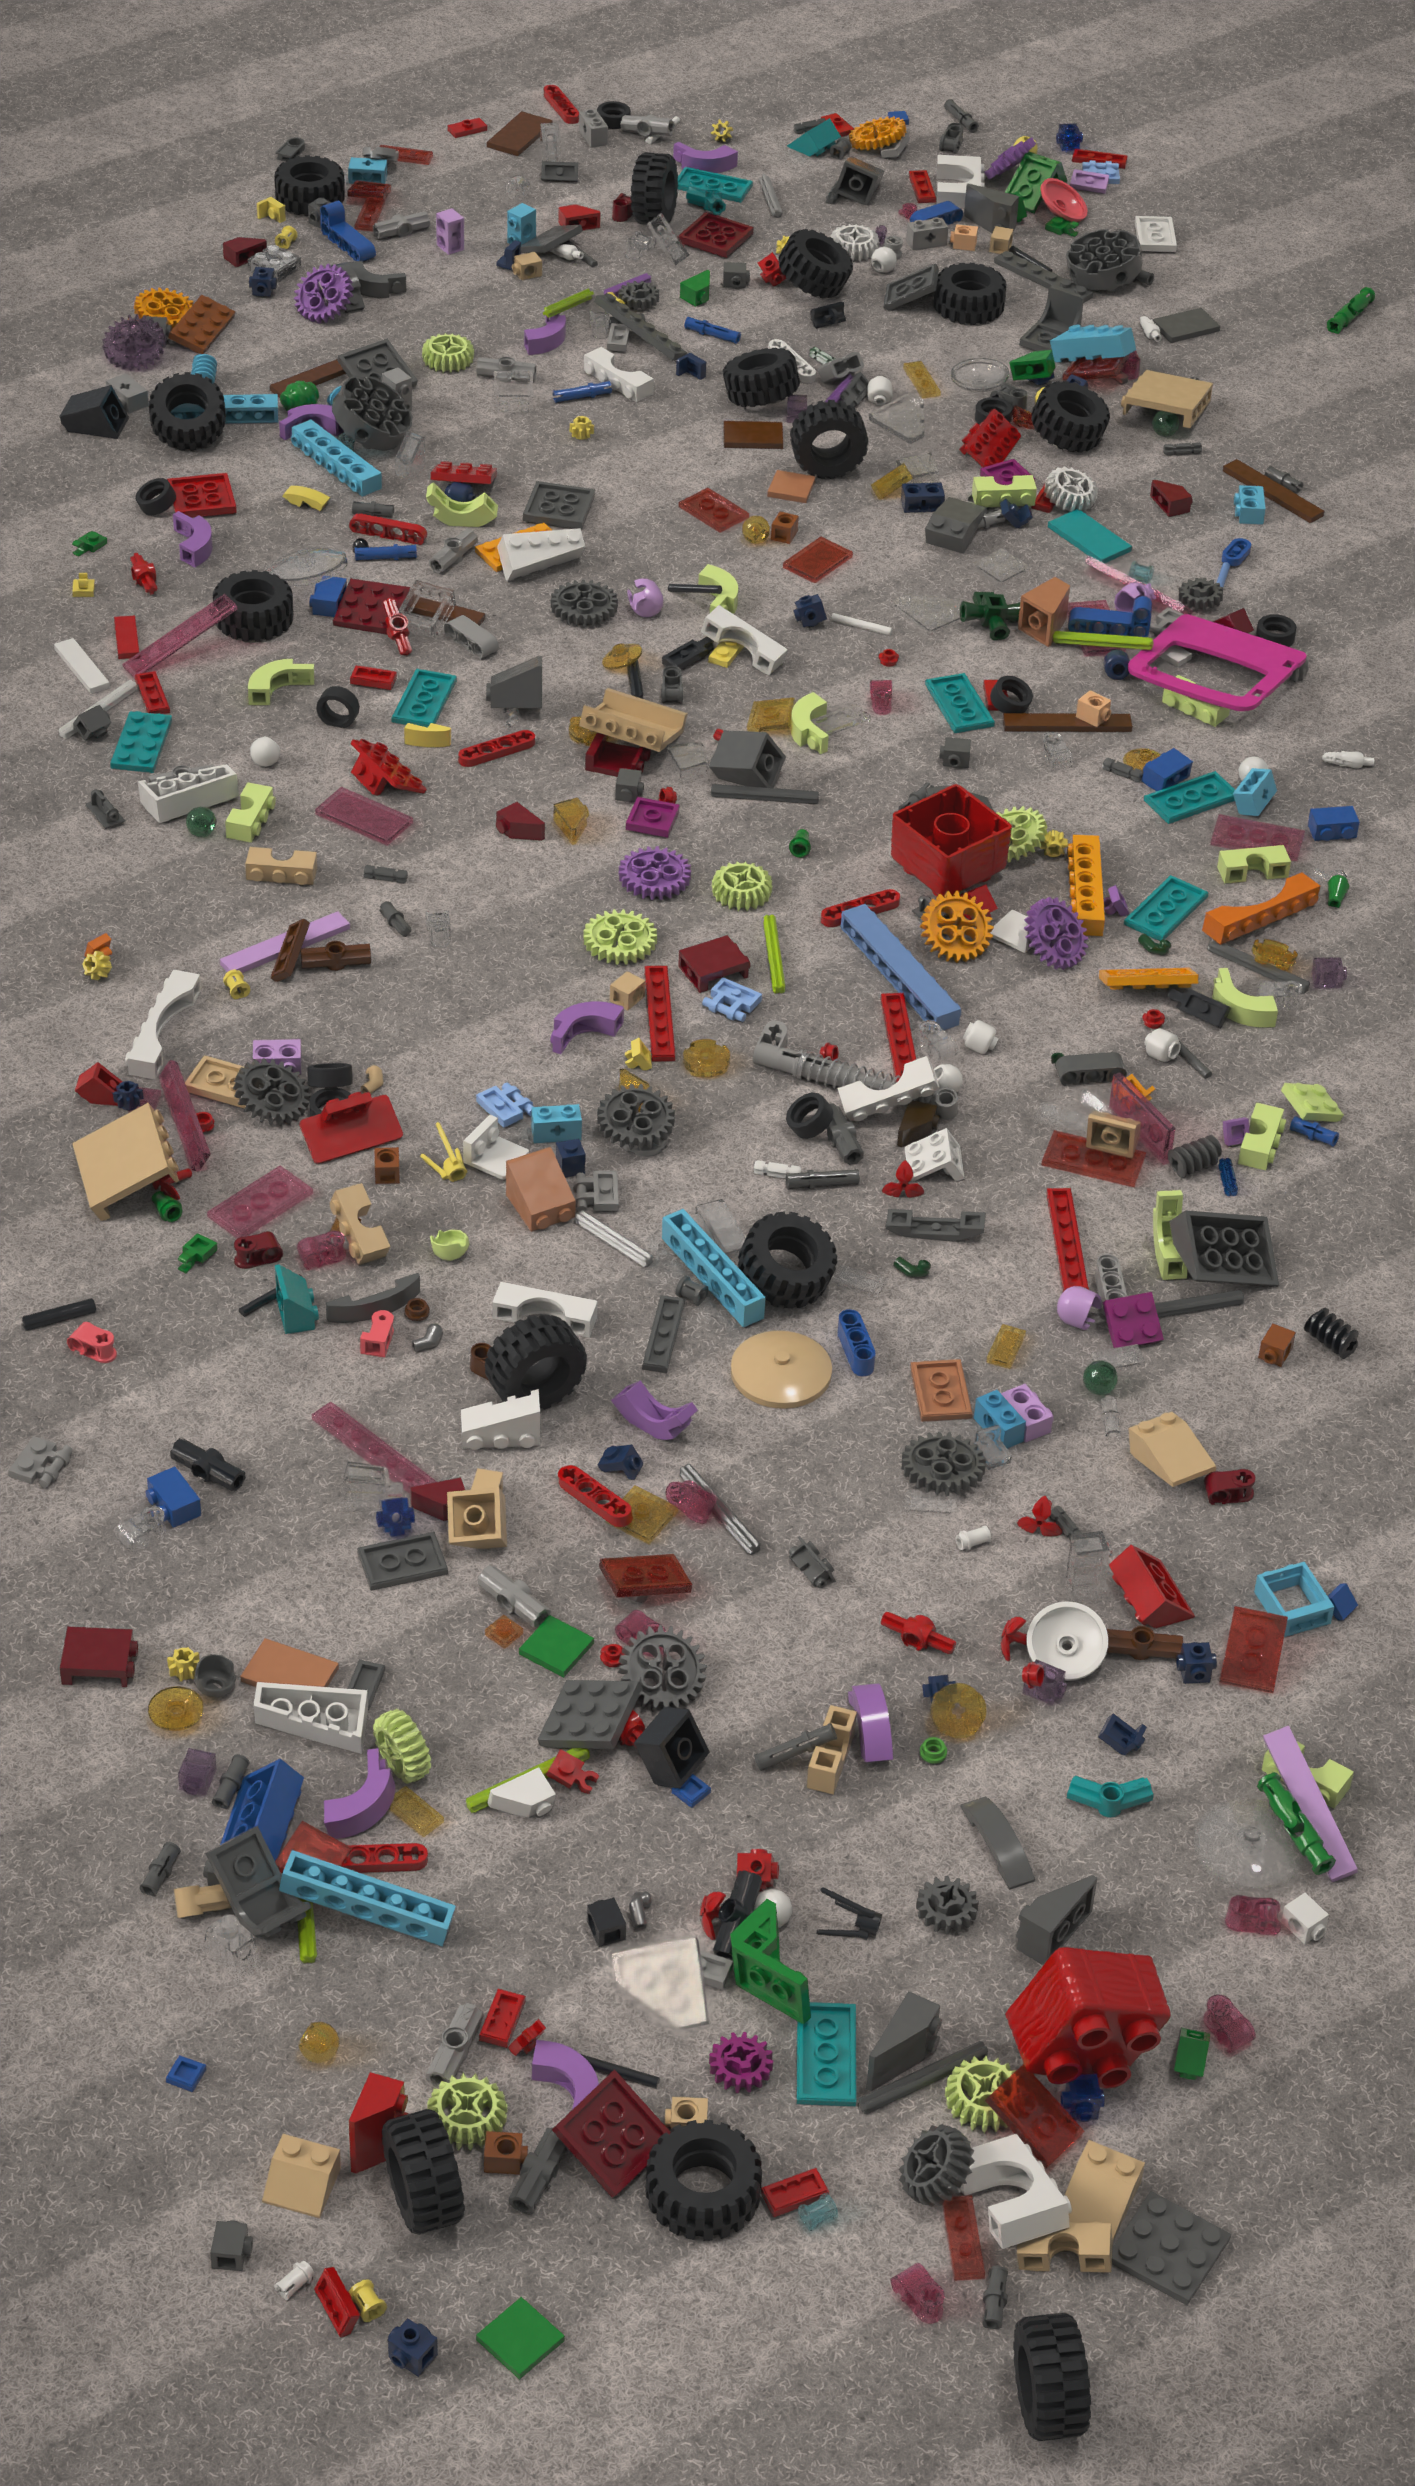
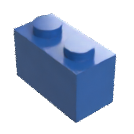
[309,575,347,617]
[1142,748,1193,791]
[1308,806,1360,841]
[146,1466,201,1528]

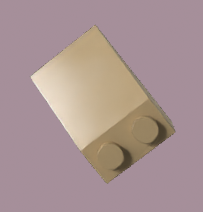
[1129,1412,1216,1487]
[1065,2140,1145,2241]

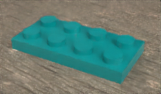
[110,711,172,773]

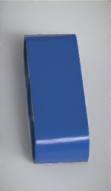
[910,201,963,225]
[837,1309,876,1376]

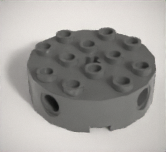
[1066,229,1143,291]
[332,376,413,451]

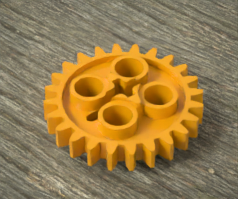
[849,116,907,150]
[134,287,194,329]
[920,891,994,963]

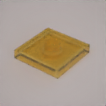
[747,697,796,732]
[606,1485,678,1544]

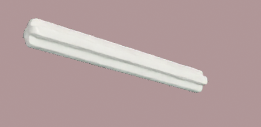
[59,680,137,739]

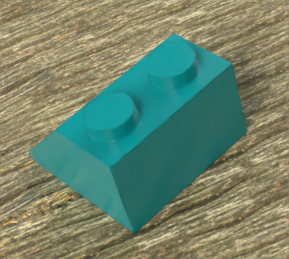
[787,118,841,157]
[275,1264,319,1334]

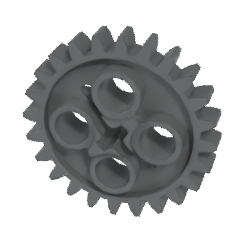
[551,579,618,627]
[233,1058,311,1126]
[597,1084,675,1150]
[901,1432,986,1496]
[618,1625,707,1712]

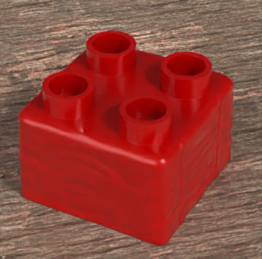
[891,784,1012,897]
[1005,1947,1171,2089]

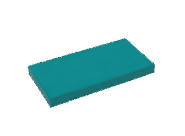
[678,167,753,203]
[1048,509,1132,565]
[391,669,457,728]
[925,673,995,733]
[1144,771,1235,824]
[1124,875,1209,941]
[797,2002,856,2106]

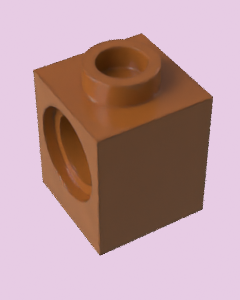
[771,511,799,544]
[374,1147,400,1184]
[1258,1323,1296,1367]
[484,2131,528,2175]

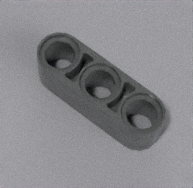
[1055,1052,1127,1086]

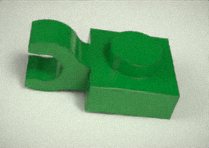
[1045,217,1079,237]
[72,531,107,557]
[178,1233,218,1273]

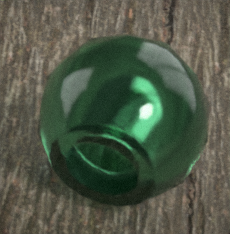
[1152,411,1179,437]
[186,807,217,837]
[1083,1360,1118,1395]

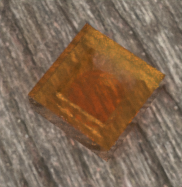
[485,1614,523,1649]

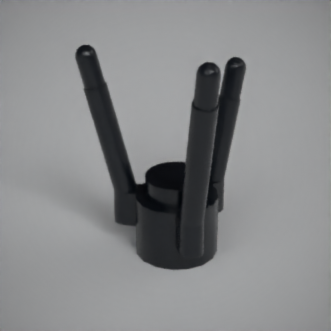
[816,1887,883,1940]

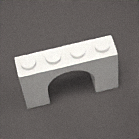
[936,155,985,208]
[959,2134,1072,2249]

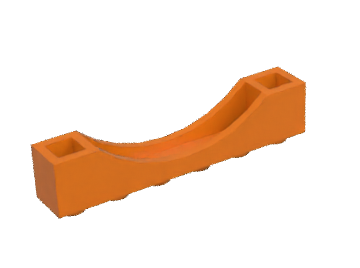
[1202,872,1321,945]

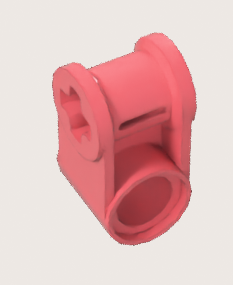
[67,1322,117,1363]

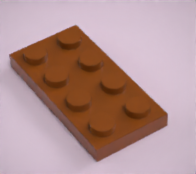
[168,295,236,354]

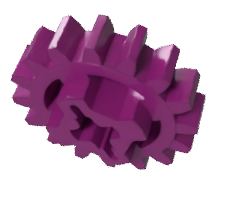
[709,2032,773,2093]

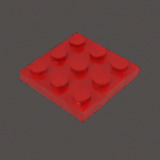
[430,461,497,484]
[167,473,237,518]

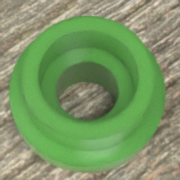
[919,1737,947,1764]

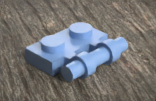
[1082,160,1120,184]
[702,977,762,1022]
[476,1082,534,1128]

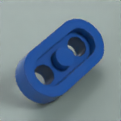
[1222,538,1251,566]

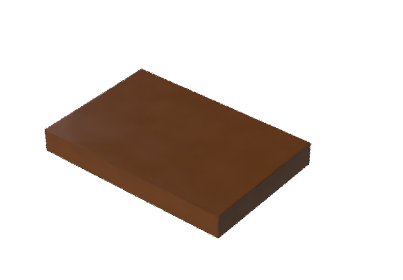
[724,421,783,449]

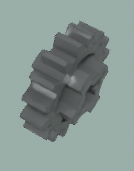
[619,281,659,310]
[1178,578,1223,611]
[916,1876,979,1934]

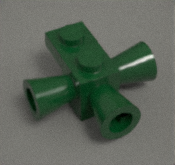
[959,592,1021,641]

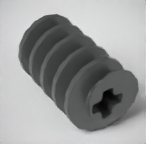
[1168,1135,1222,1177]

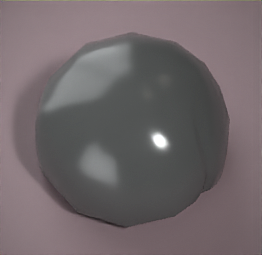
[195,1654,237,1698]

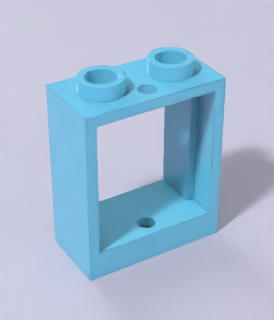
[1254,1562,1334,1637]

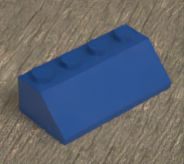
[220,1759,304,1864]

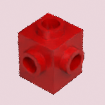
[757,252,786,287]
[737,1849,779,1892]

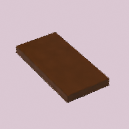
[487,111,553,156]

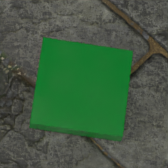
[519,1615,594,1678]
[476,2297,565,2380]

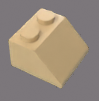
[1086,1111,1141,1158]
[447,1487,507,1549]
[262,2134,341,2218]

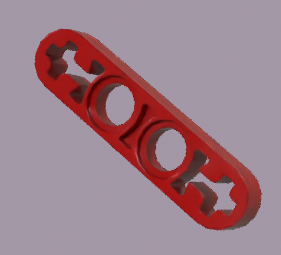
[543,85,579,124]
[349,513,427,545]
[458,730,535,767]
[821,889,900,927]
[557,1465,633,1527]
[317,1843,428,1873]

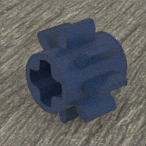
[113,1081,144,1111]
[922,1674,957,1704]

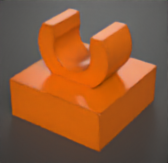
[84,933,112,960]

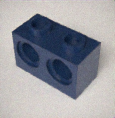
[901,482,945,513]

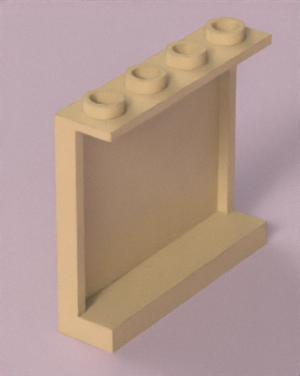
[1121,370,1213,428]
[579,688,688,752]
[72,1103,179,1221]

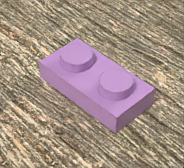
[1070,169,1109,194]

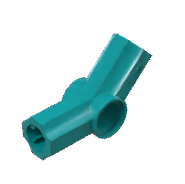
[686,187,726,215]
[1067,1775,1154,1818]

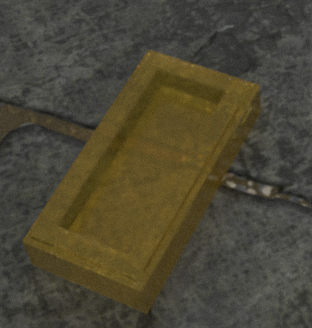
[871,463,913,500]
[986,1324,1026,1369]
[389,1786,444,1838]

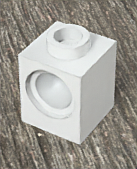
[1281,1893,1329,1944]

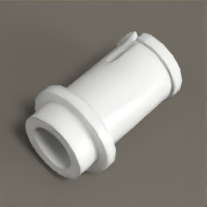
[956,1526,991,1551]
[274,2261,315,2300]

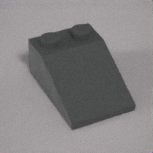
[964,183,1019,233]
[925,497,987,554]
[1016,1875,1097,1965]
[866,1991,942,2091]

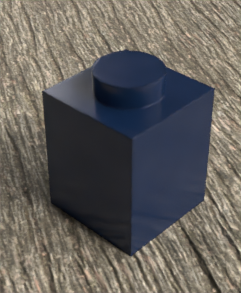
[556,1138,586,1178]

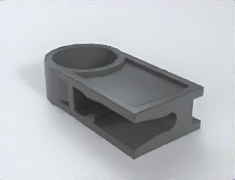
[276,137,305,162]

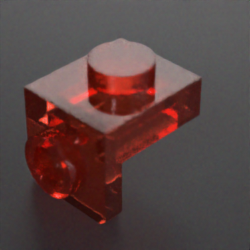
[1012,406,1035,429]

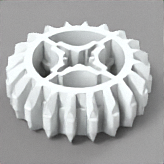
[831,224,880,262]
[1044,466,1098,512]

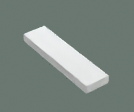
[54,638,110,694]

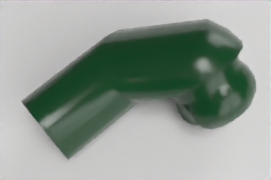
[1138,934,1172,955]
[893,1257,931,1277]

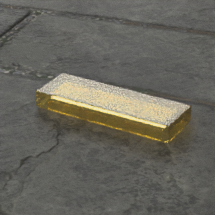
[903,361,941,399]

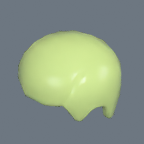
[430,1230,469,1261]

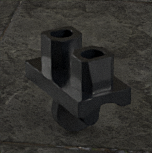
[810,302,846,329]

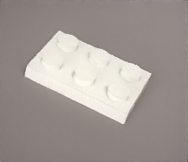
[1135,216,1177,252]

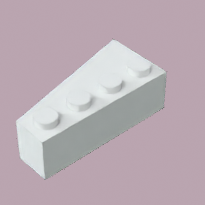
[497,528,585,582]
[138,764,239,823]
[254,1682,368,1754]

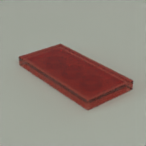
[1041,1130,1147,1188]

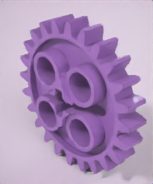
[984,137,1036,179]
[294,264,354,324]
[619,846,691,900]
[1024,897,1088,970]

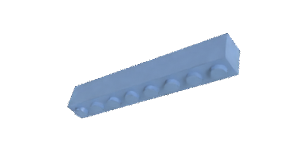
[841,904,961,1033]

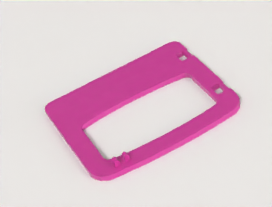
[1128,614,1307,711]

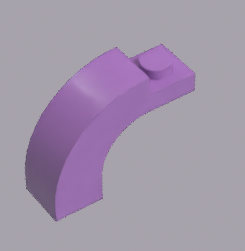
[673,142,738,173]
[524,314,566,355]
[279,404,344,440]
[173,511,212,567]
[550,1001,624,1054]
[611,1380,698,1440]
[848,1684,893,1762]
[324,1748,395,1839]
[532,2040,599,2108]

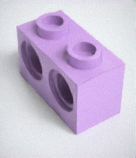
[436,208,464,255]
[253,1039,301,1074]
[1001,1384,1053,1443]

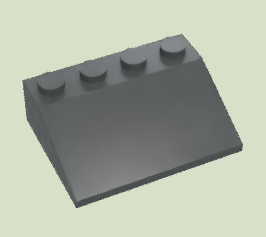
[1169,1210,1279,1287]

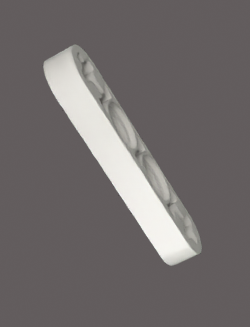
[768,339,816,383]

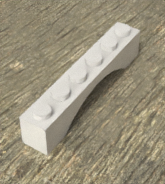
[125,970,201,1080]

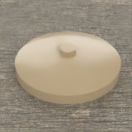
[731,1331,832,1409]

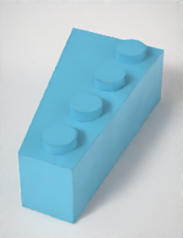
[1050,325,1136,362]

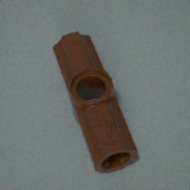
[300,941,371,971]
[1106,1626,1183,1660]

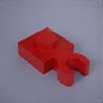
[546,1749,599,1794]
[508,2019,546,2056]

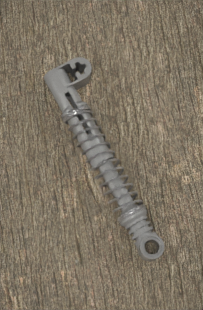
[753,1021,958,1120]

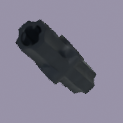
[170,1438,246,1491]
[713,1870,762,1960]

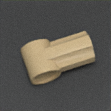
[174,1884,232,1918]

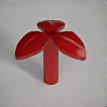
[882,1160,924,1198]
[152,1168,192,1200]
[1017,1496,1062,1537]
[1001,1617,1027,1661]
[700,1892,726,1940]

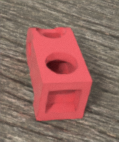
[360,1310,394,1357]

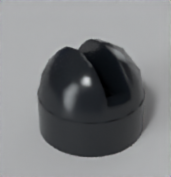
[352,538,369,553]

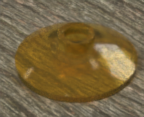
[602,643,642,669]
[1123,748,1161,771]
[148,1686,204,1731]

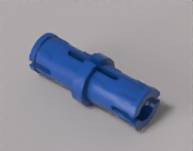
[1290,1116,1339,1147]

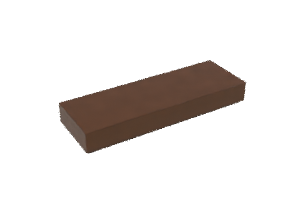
[271,918,310,982]

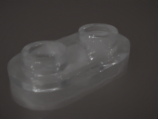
[1078,1087,1118,1116]

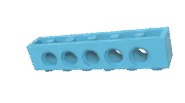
[170,394,278,424]
[291,420,382,497]
[662,1209,765,1328]
[279,1850,456,1947]

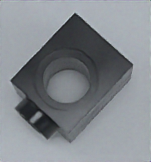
[587,1897,626,1947]

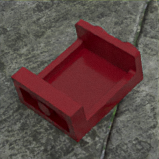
[585,732,651,777]
[678,935,751,993]
[60,1626,138,1687]

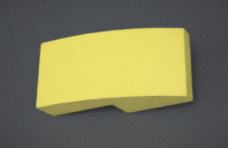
[282,486,330,511]
[404,723,451,747]

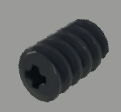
[1304,1307,1359,1359]

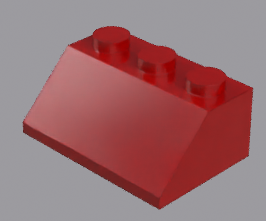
[1109,1544,1195,1628]
[349,2072,409,2174]

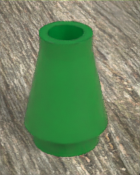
[789,829,811,858]
[1327,875,1350,908]
[152,1191,182,1222]

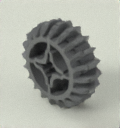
[899,2124,975,2207]

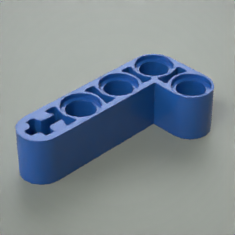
[320,200,376,262]
[1068,596,1152,637]

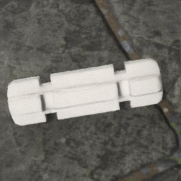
[754,1160,801,1178]

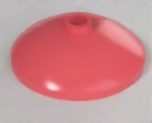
[1041,178,1088,222]

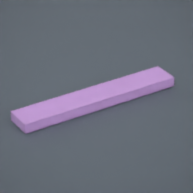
[220,911,350,973]
[1263,1726,1358,1882]

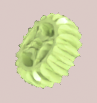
[422,333,474,373]
[712,861,772,911]
[373,1709,431,1784]
[945,2056,1026,2133]
[427,2072,508,2151]

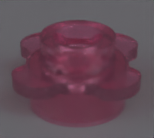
[898,203,917,219]

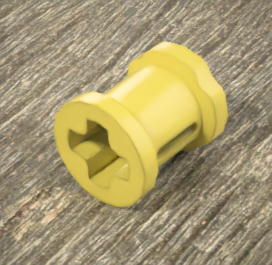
[275,226,298,249]
[223,969,250,999]
[349,2279,387,2322]

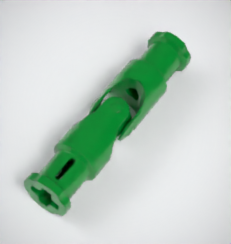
[1327,287,1375,334]
[1257,1772,1336,1875]

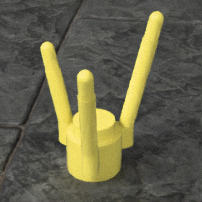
[420,1122,467,1182]

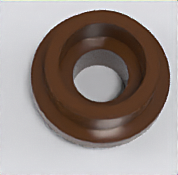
[404,1298,430,1321]

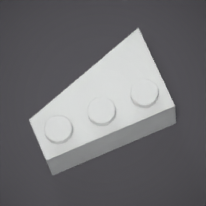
[461,1389,540,1450]

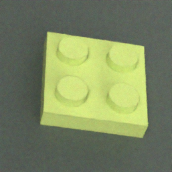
[1281,1083,1344,1122]

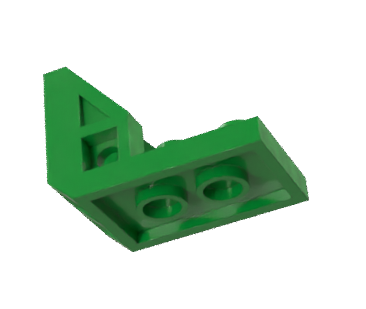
[1005,152,1067,214]
[730,1899,811,2025]

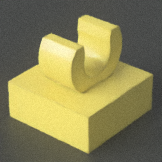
[72,573,95,597]
[624,1038,652,1070]

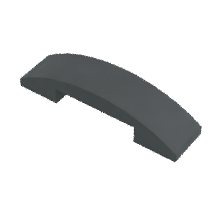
[886,1209,986,1241]
[326,1273,420,1323]
[960,1796,1035,1890]

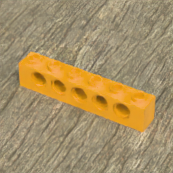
[1067,835,1105,936]

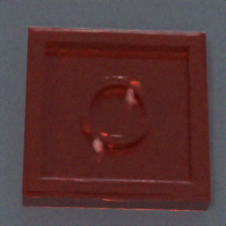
[347,180,392,201]
[275,1821,351,1873]

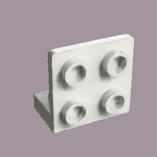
[989,910,1032,953]
[463,1115,529,1180]
[905,1128,964,1181]

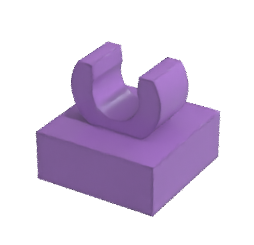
[1103,885,1130,916]
[1223,1117,1250,1146]

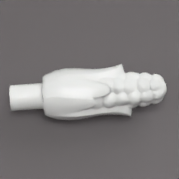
[550,243,584,260]
[1140,316,1162,342]
[1322,751,1374,769]

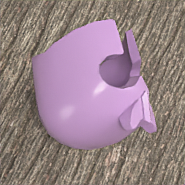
[627,579,663,618]
[1114,582,1156,612]
[1057,1286,1102,1330]

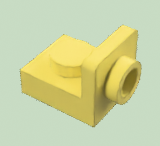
[257,197,286,223]

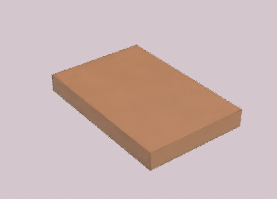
[910,1359,973,1421]
[240,1638,339,1687]

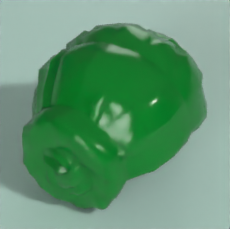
[280,381,319,411]

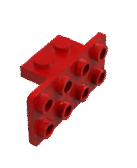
[959,409,1021,468]
[350,739,427,796]
[299,1092,403,1164]

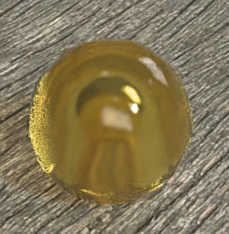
[742,515,770,544]
[298,2021,340,2063]

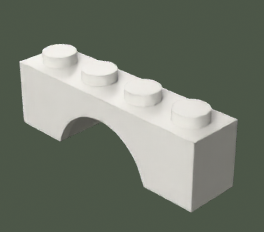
[584,347,654,402]
[701,605,788,675]
[838,1056,940,1121]
[492,1282,597,1338]

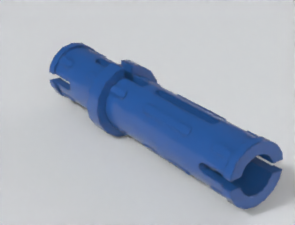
[684,316,741,344]
[552,381,612,403]
[355,544,417,561]

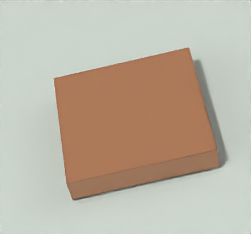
[767,470,816,503]

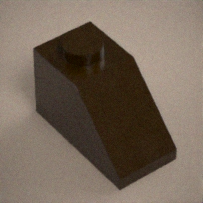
[897,1100,940,1147]

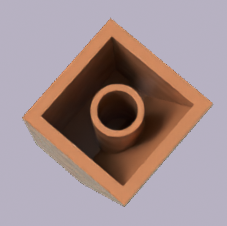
[1018,577,1070,647]
[506,1147,576,1232]

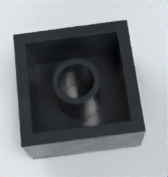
[634,1707,710,1788]

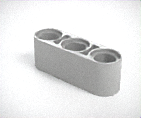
[443,615,499,659]
[1095,1254,1127,1317]

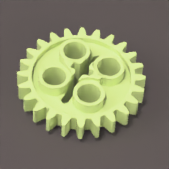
[996,806,1048,863]
[583,909,657,965]

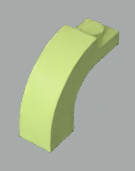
[426,482,498,527]
[698,564,738,614]
[248,659,315,705]
[791,692,829,754]
[1212,968,1278,1027]
[1153,1190,1188,1280]

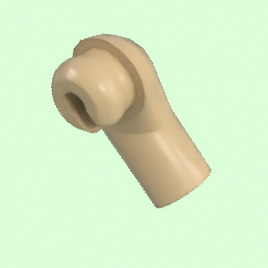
[361,1065,383,1094]

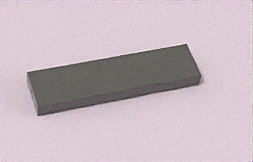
[642,1295,685,1373]

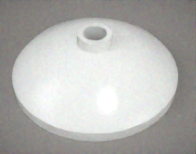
[1027,1602,1108,1681]

